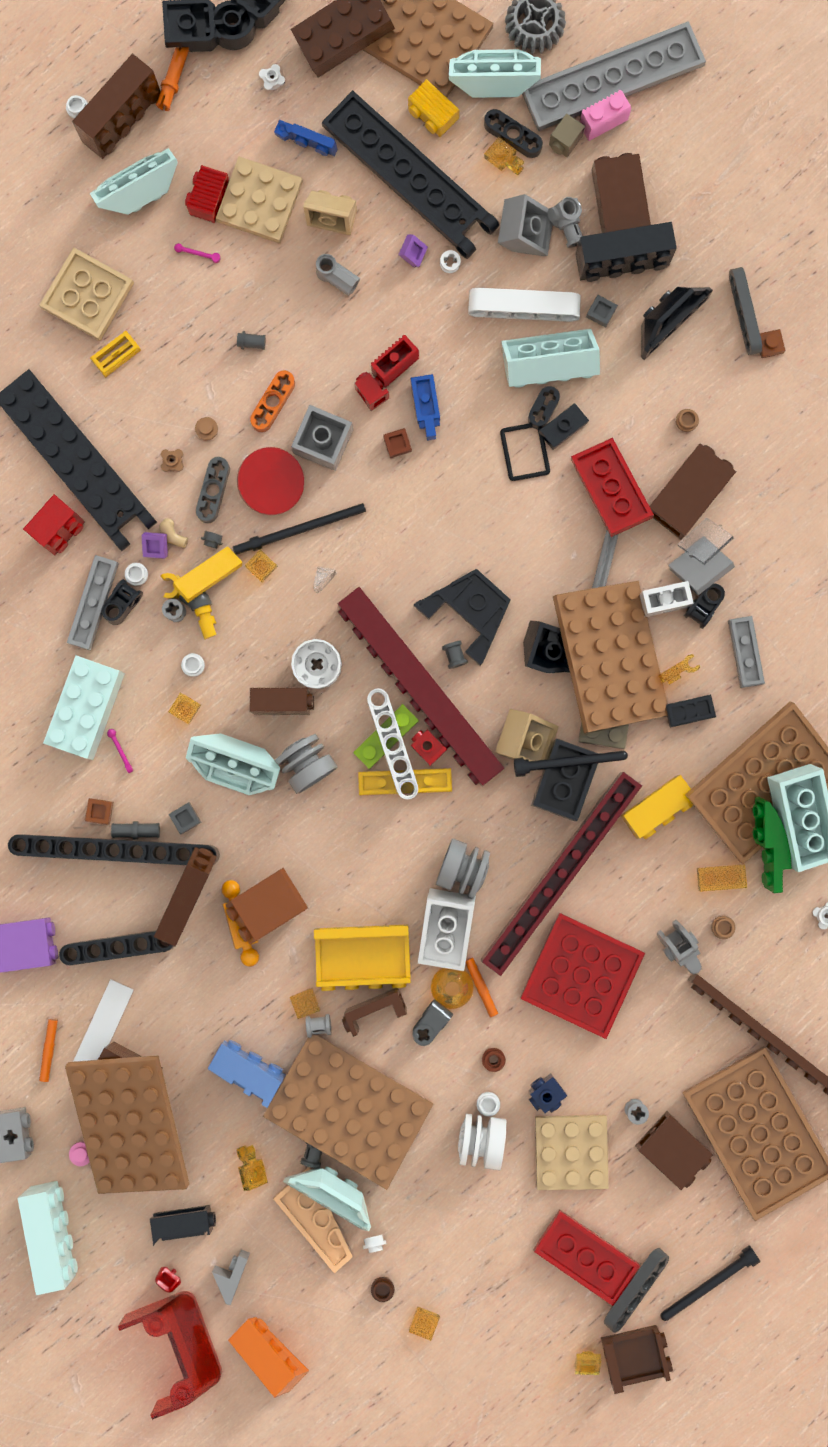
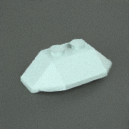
[449,49,541,98]
[90,148,178,215]
[186,733,280,795]
[283,1166,371,1231]

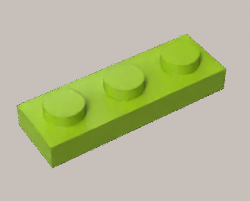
[353,704,419,769]

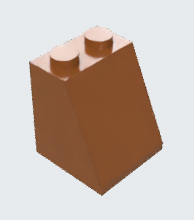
[225,868,308,945]

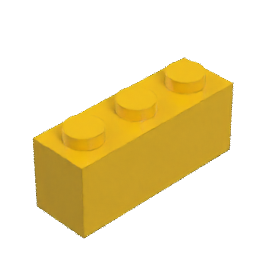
[621,775,693,839]

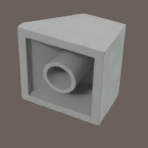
[498,194,552,256]

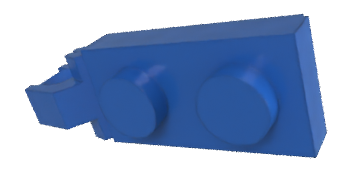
[274,120,338,157]
[410,374,440,441]

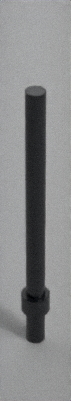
[233,503,366,555]

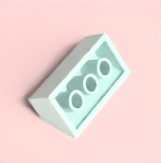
[501,329,600,387]

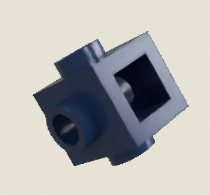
[529,1073,567,1113]

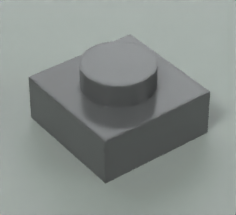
[586,295,618,328]
[168,802,202,834]

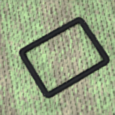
[500,423,550,481]

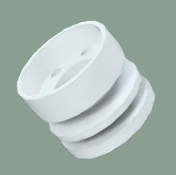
[291,639,342,689]
[458,1114,507,1171]

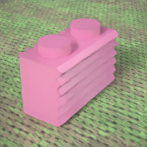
[580,90,632,141]

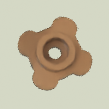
[161,449,184,472]

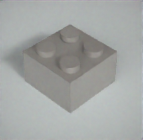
[291,405,353,471]

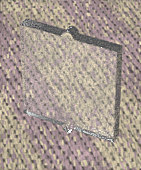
[678,518,734,565]

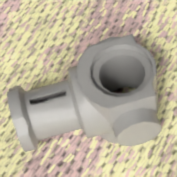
[548,197,582,248]

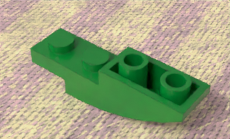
[752,797,792,893]

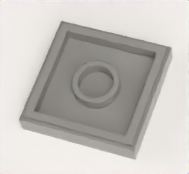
[668,537,735,595]

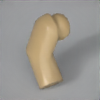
[159,518,188,549]

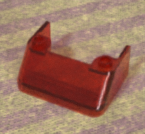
[118,1291,222,1420]

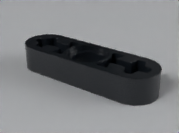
[484,109,543,158]

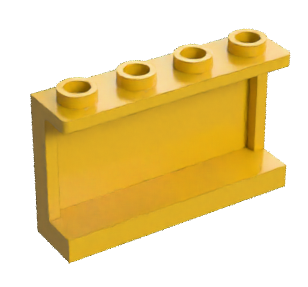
[314,924,411,991]

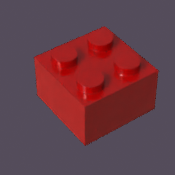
[23,494,85,555]

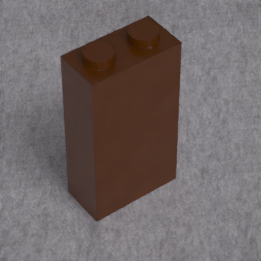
[592,153,651,233]
[649,443,737,540]
[154,847,217,947]

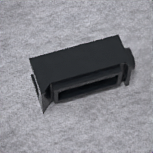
[150,1205,216,1246]

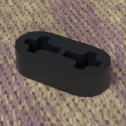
[528,386,560,429]

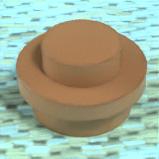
[676,409,699,432]
[195,417,218,440]
[711,916,735,939]

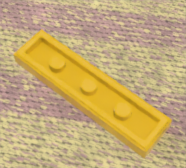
[358,768,452,795]

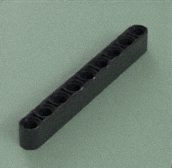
[8,834,220,865]

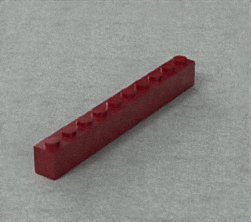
[337,587,505,786]
[481,772,642,976]

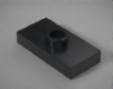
[539,403,589,450]
[666,694,716,728]

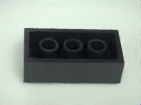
[575,222,677,282]

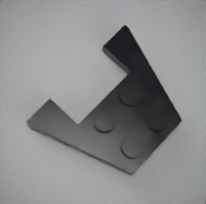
[414,569,511,666]

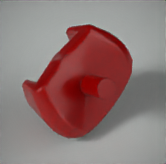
[155,1267,181,1293]

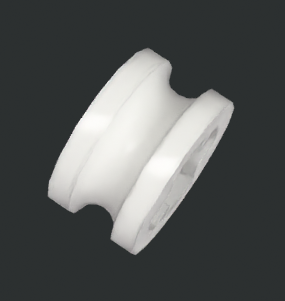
[440,250,461,273]

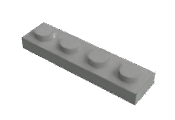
[67,555,119,650]

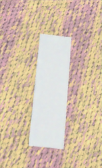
[73,979,133,1062]

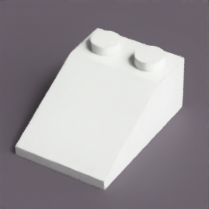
[418,888,476,971]

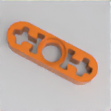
[250,370,295,432]

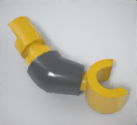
[160,573,217,640]

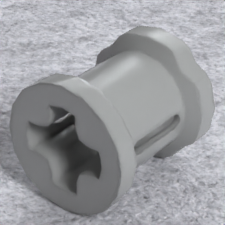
[162,599,186,622]
[306,1014,332,1038]
[624,1099,649,1125]

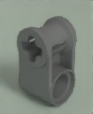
[412,999,453,1046]

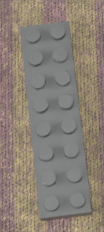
[522,21,706,131]

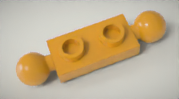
[221,880,259,967]

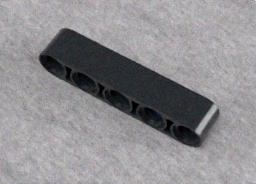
[59,931,175,965]

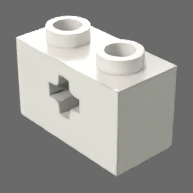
[639,581,694,617]

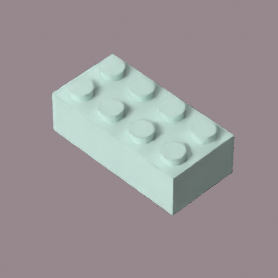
[43,655,125,760]
[767,764,828,872]
[18,1181,78,1295]

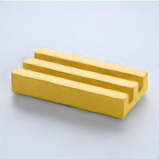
[90,330,141,378]

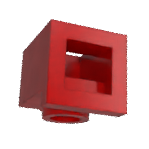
[354,372,389,411]
[411,729,447,766]

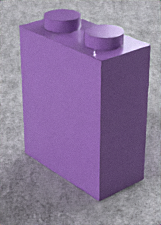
[0,917,58,973]

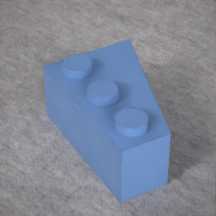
[208,1040,286,1108]

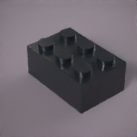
[531,739,598,822]

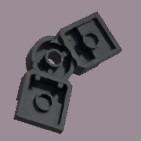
[162,0,286,52]

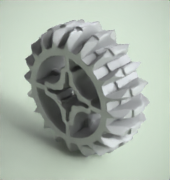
[505,0,566,54]

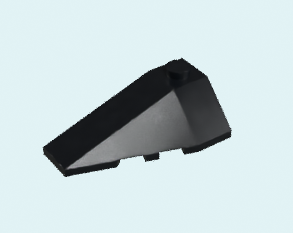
[523,620,570,673]

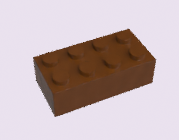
[290,0,395,78]
[72,53,161,159]

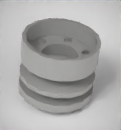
[275,734,337,794]
[436,838,490,899]

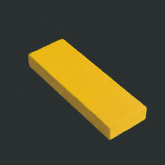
[173,546,243,603]

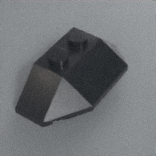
[641,287,713,360]

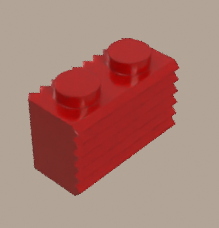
[185,165,229,223]
[371,335,419,388]

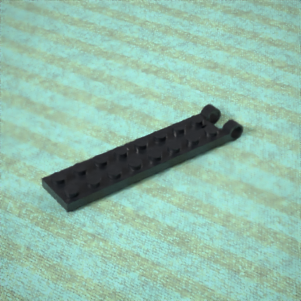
[322,90,500,259]
[0,369,157,551]

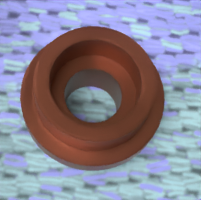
[482,1048,506,1072]

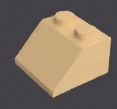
[303,190,357,235]
[495,709,559,770]

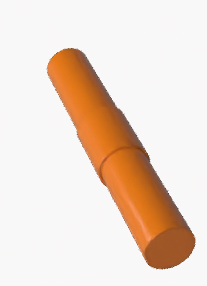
[465,957,498,1017]
[39,1019,58,1082]

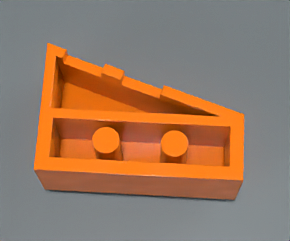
[228,1317,309,1398]

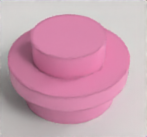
[69,1142,90,1166]

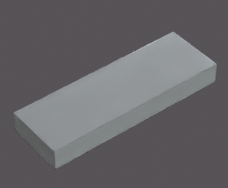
[728,616,765,688]

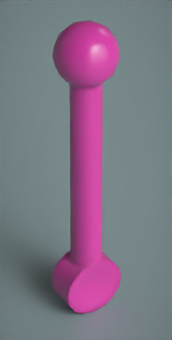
[174,243,221,263]
[107,729,133,773]

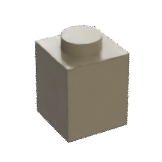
[549,113,585,157]

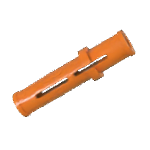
[156,47,189,111]

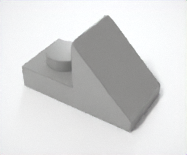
[212,1249,250,1305]

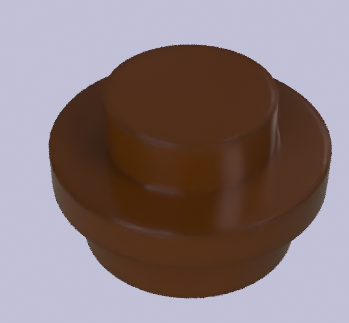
[371,1277,395,1302]

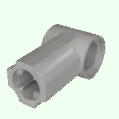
[316,254,360,296]

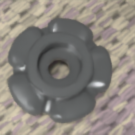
[201,531,223,549]

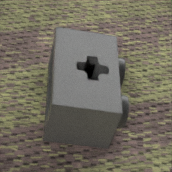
[0,1107,34,1163]

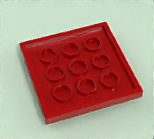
[520,913,645,1039]

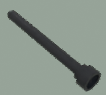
[514,751,628,777]
[660,1245,761,1321]

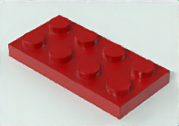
[571,438,654,537]
[533,1209,640,1306]

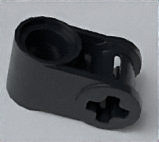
[101,579,143,625]
[684,584,725,629]

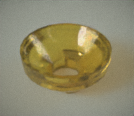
[431,968,473,1009]

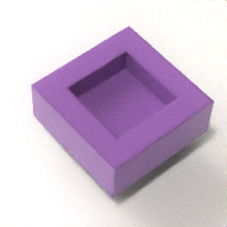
[399,234,428,267]
[142,532,168,559]

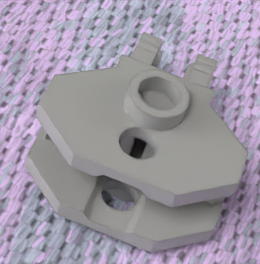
[657,920,702,975]

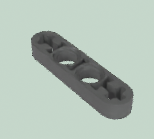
[729,267,762,355]
[604,1248,669,1333]

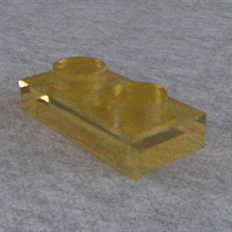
[697,864,747,892]

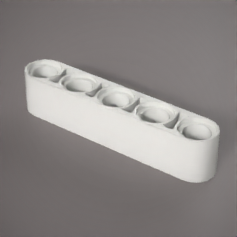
[468,288,581,322]
[367,688,418,800]

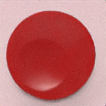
[237,447,304,515]

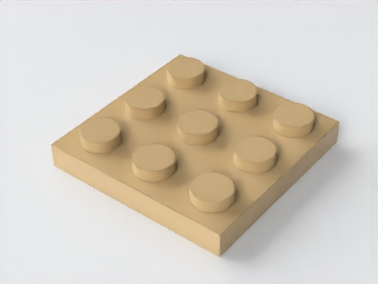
[216,156,303,243]
[39,247,134,341]
[535,1115,609,1190]

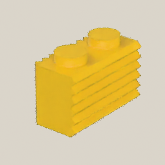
[408,79,460,137]

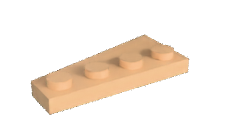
[273,1167,352,1274]

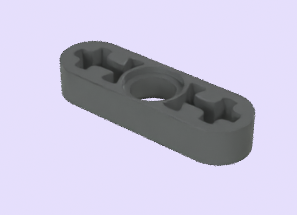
[196,457,230,523]

